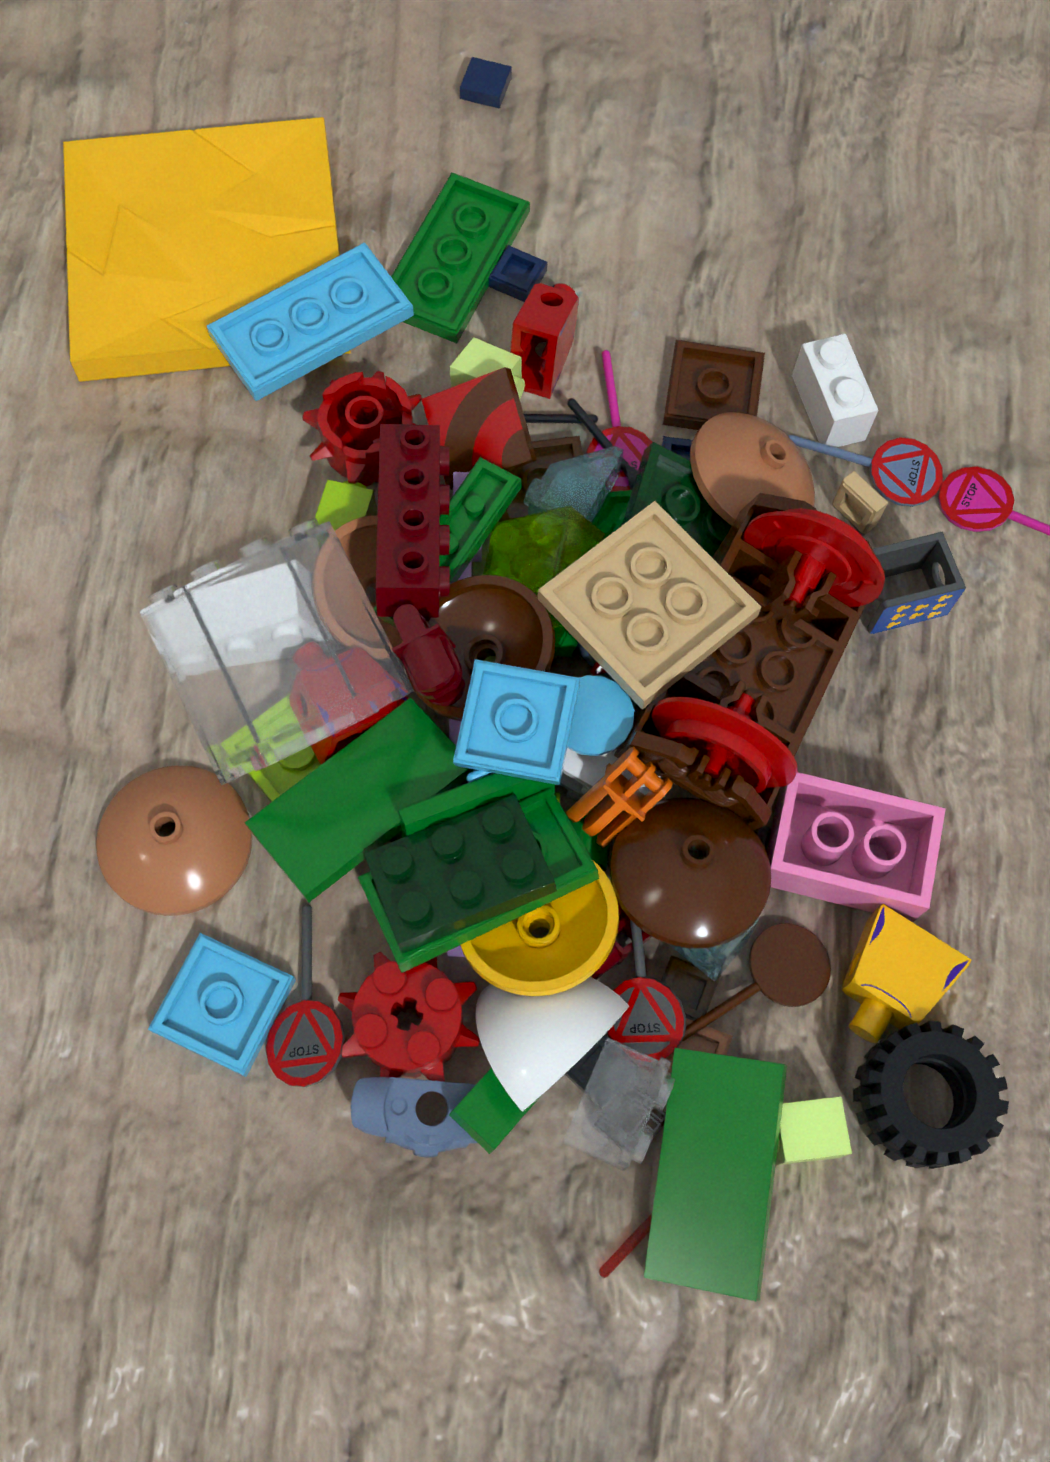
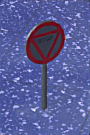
[266,904,345,1087]
[608,920,686,1063]

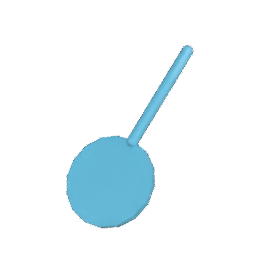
[466,675,634,782]

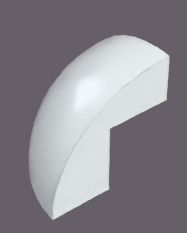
[476,977,629,1112]

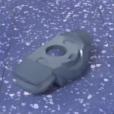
[351,1077,477,1158]

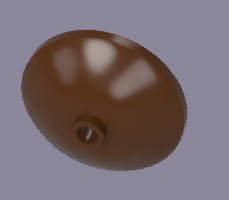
[405,575,555,722]
[609,798,771,949]

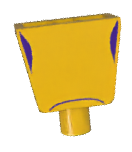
[842,904,972,1043]

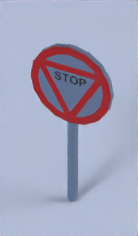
[788,435,943,507]

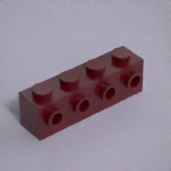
[376,424,450,618]

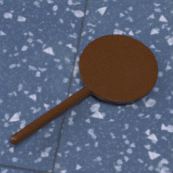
[682,923,831,1041]

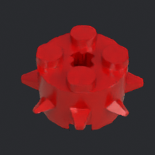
[302,371,422,487]
[338,951,480,1082]

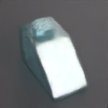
[524,446,623,549]

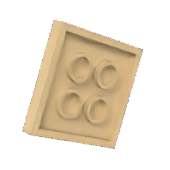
[538,501,761,709]

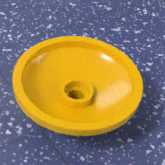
[460,860,619,996]

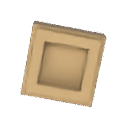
[832,471,888,535]

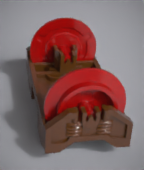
[614,493,885,831]

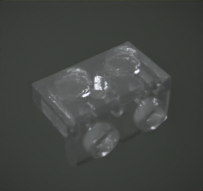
[563,1037,675,1171]

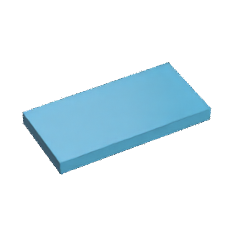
[207,242,414,401]

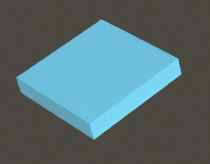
[453,659,580,785]
[148,933,296,1077]

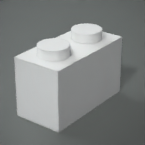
[792,334,879,448]

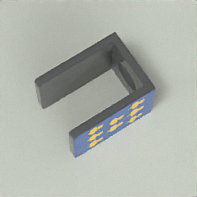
[868,531,966,634]

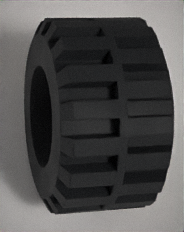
[853,1021,1009,1169]

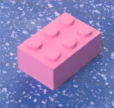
[766,772,946,922]

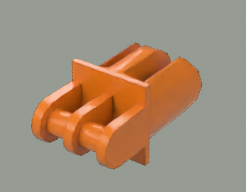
[566,746,673,848]

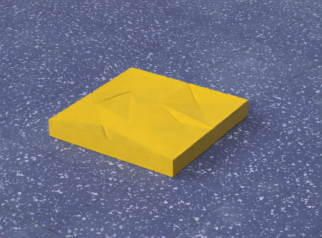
[63,117,351,382]

